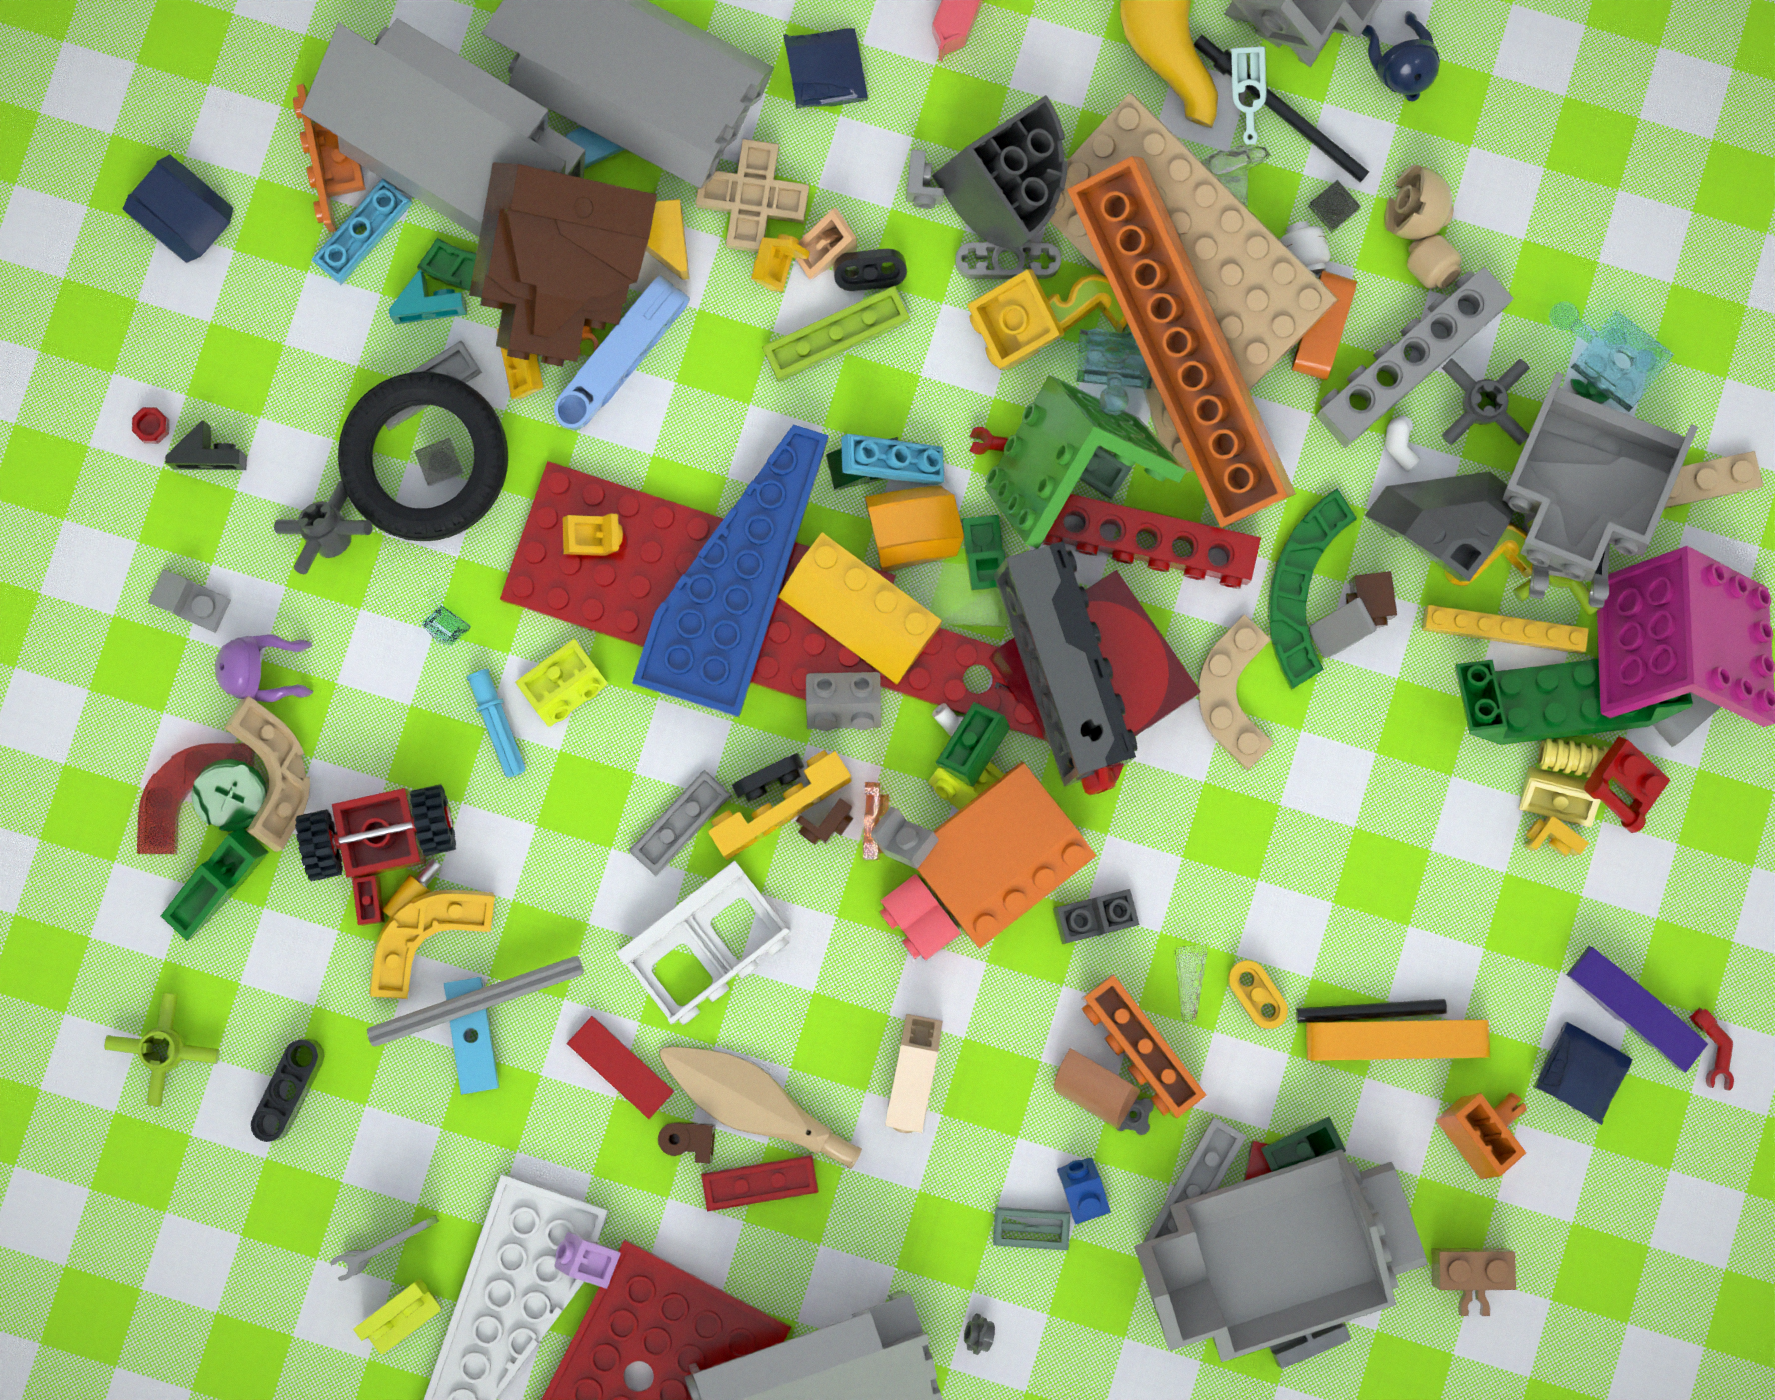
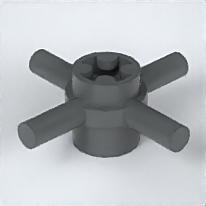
[1442,358,1530,446]
[274,481,373,574]

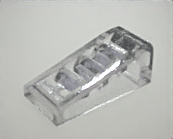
[1174,944,1208,1022]

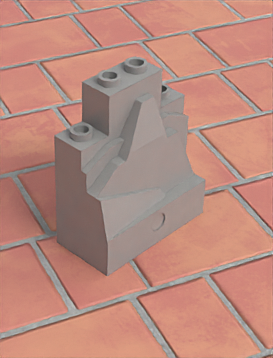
[1502,372,1698,582]

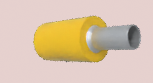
[382,859,442,917]

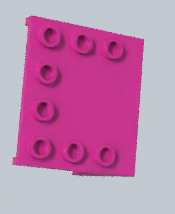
[1597,546,1775,727]

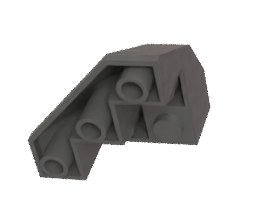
[1364,471,1514,582]

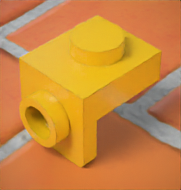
[751,234,810,292]
[563,514,623,556]

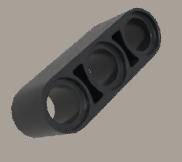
[250,1039,325,1142]

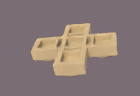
[696,139,809,253]

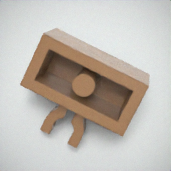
[1431,1248,1516,1316]

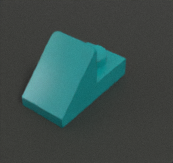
[389,270,467,325]

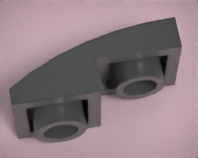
[1053,889,1139,944]

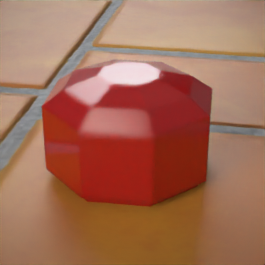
[132,407,169,444]

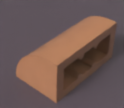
[1054,1048,1141,1129]

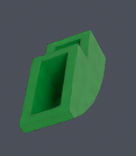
[160,827,269,941]

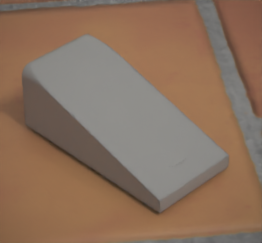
[1309,597,1377,658]

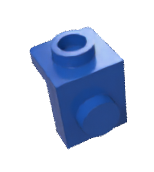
[1057,1158,1111,1225]

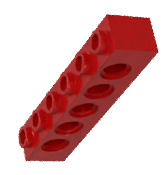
[1041,494,1261,589]

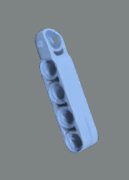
[554,275,690,430]

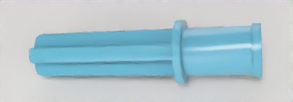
[466,669,526,778]

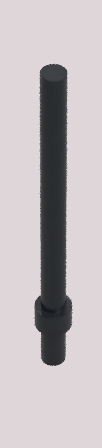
[1194,34,1370,183]

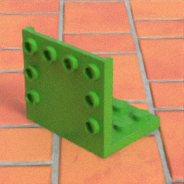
[984,375,1187,549]

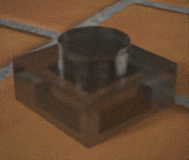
[1308,180,1361,233]
[414,438,464,486]

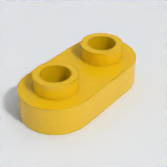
[1228,960,1288,1029]

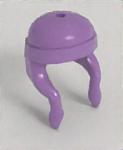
[215,634,313,702]

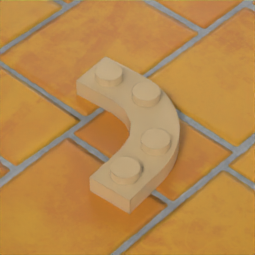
[1198,614,1274,771]
[224,696,310,852]

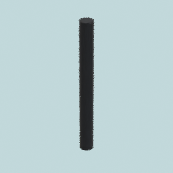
[1296,999,1447,1023]

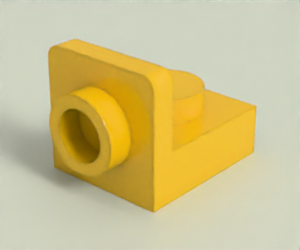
[1524,816,1589,857]

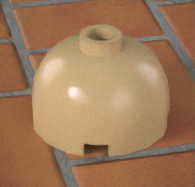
[1384,165,1454,240]

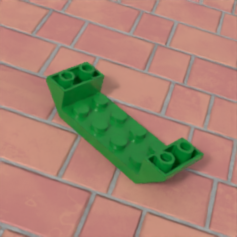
[1455,659,1693,745]

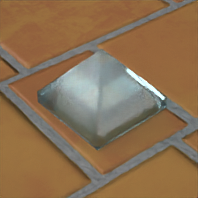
[422,605,471,646]

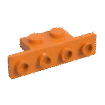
[293,83,366,232]

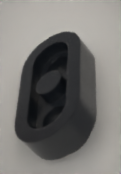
[833,248,907,291]
[731,753,805,802]

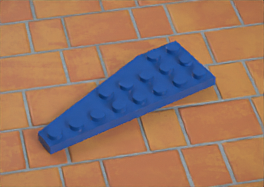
[632,424,829,718]

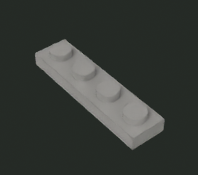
[1142,1117,1247,1243]

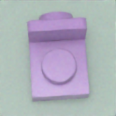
[554,1232,621,1289]

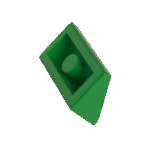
[936,702,1010,787]

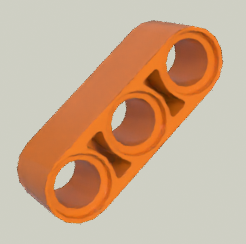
[1291,270,1357,381]

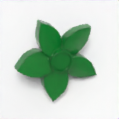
[1570,374,1611,404]

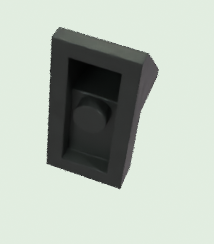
[165,420,247,470]

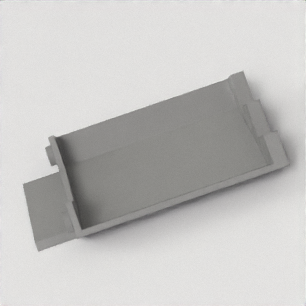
[481,0,774,189]

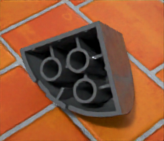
[932,95,1068,249]

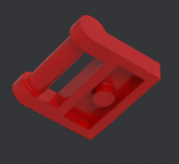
[1584,736,1670,833]

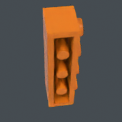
[1081,975,1207,1118]

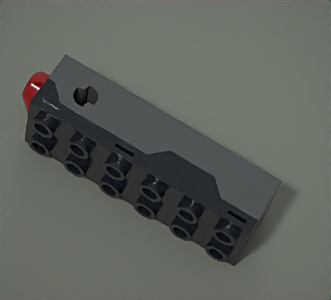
[994,541,1137,795]

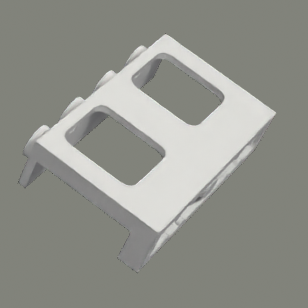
[616,861,791,1025]

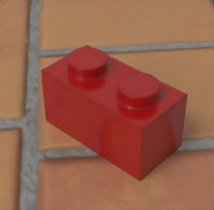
[352,875,385,926]

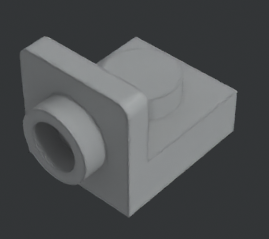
[906,149,944,209]
[871,807,939,869]

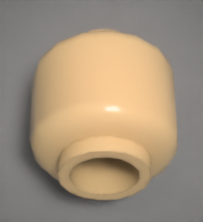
[1407,235,1462,289]

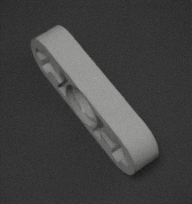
[955,242,1061,279]

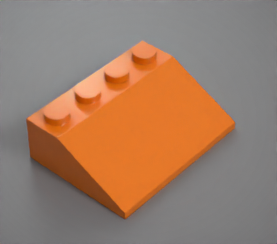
[917,761,1096,949]

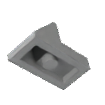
[148,569,231,633]

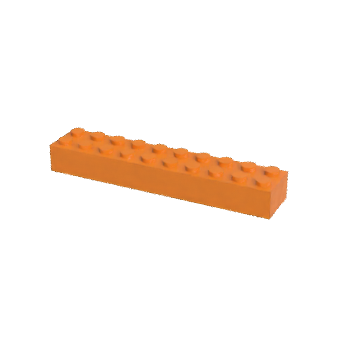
[1067,156,1296,528]

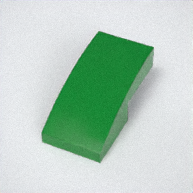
[961,515,1005,591]

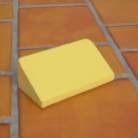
[1519,767,1601,827]

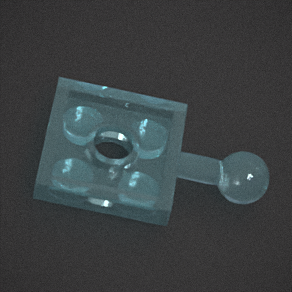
[1549,301,1674,412]
[1077,329,1152,415]

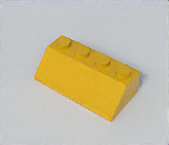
[778,532,942,685]

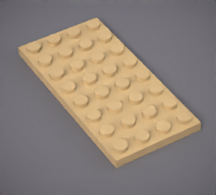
[1049,93,1339,392]

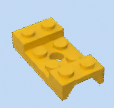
[707,750,852,860]

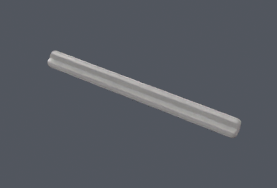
[367,956,584,1046]

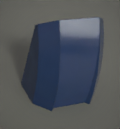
[123,154,234,263]

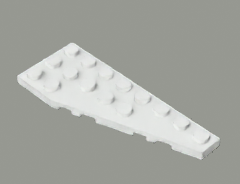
[424,1174,609,1400]

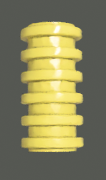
[1538,739,1609,777]

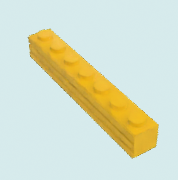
[1422,605,1589,654]

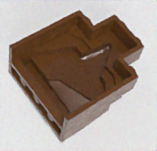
[469,162,657,367]

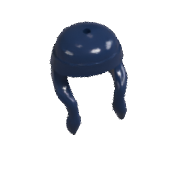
[1361,11,1440,102]

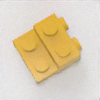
[967,269,1065,370]

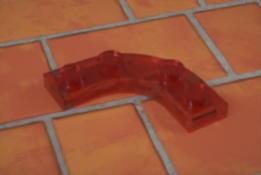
[137,743,255,855]

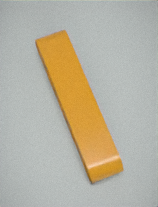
[1306,1020,1490,1061]

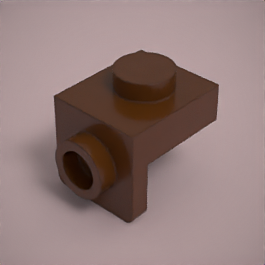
[796,798,854,845]

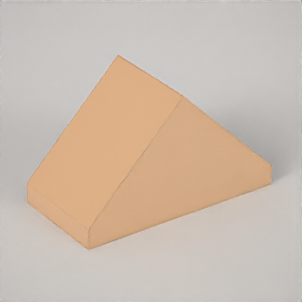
[795,208,857,280]

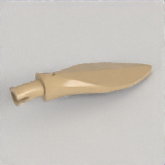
[659,1047,862,1169]

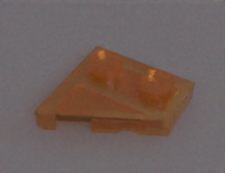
[863,782,890,862]

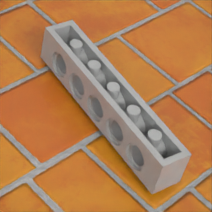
[1316,267,1514,448]

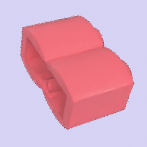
[879,874,961,961]

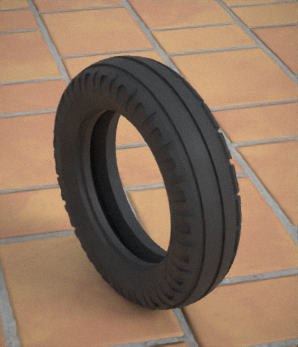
[338,372,508,541]

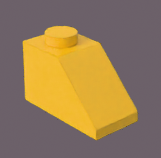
[646,199,690,280]

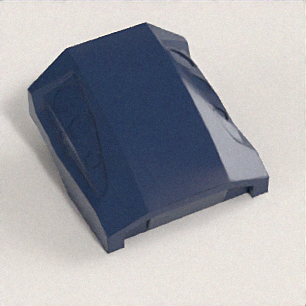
[783,28,868,109]
[1533,1022,1633,1125]

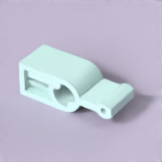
[1231,47,1267,145]

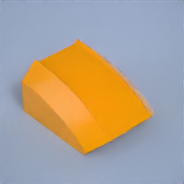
[865,486,964,572]

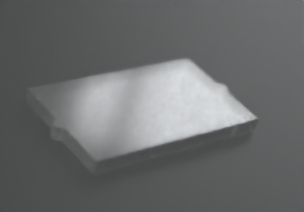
[906,562,1011,627]

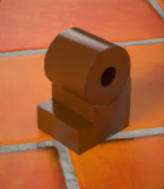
[658,1122,716,1164]

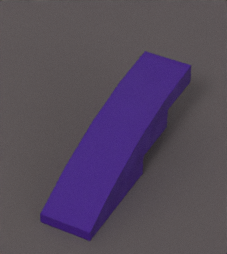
[1566,946,1708,1073]

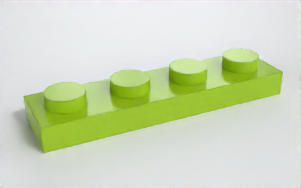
[762,286,910,382]

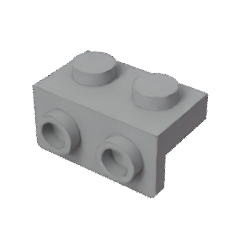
[806,672,881,731]

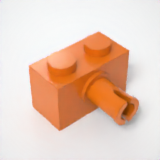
[1436,1093,1527,1179]

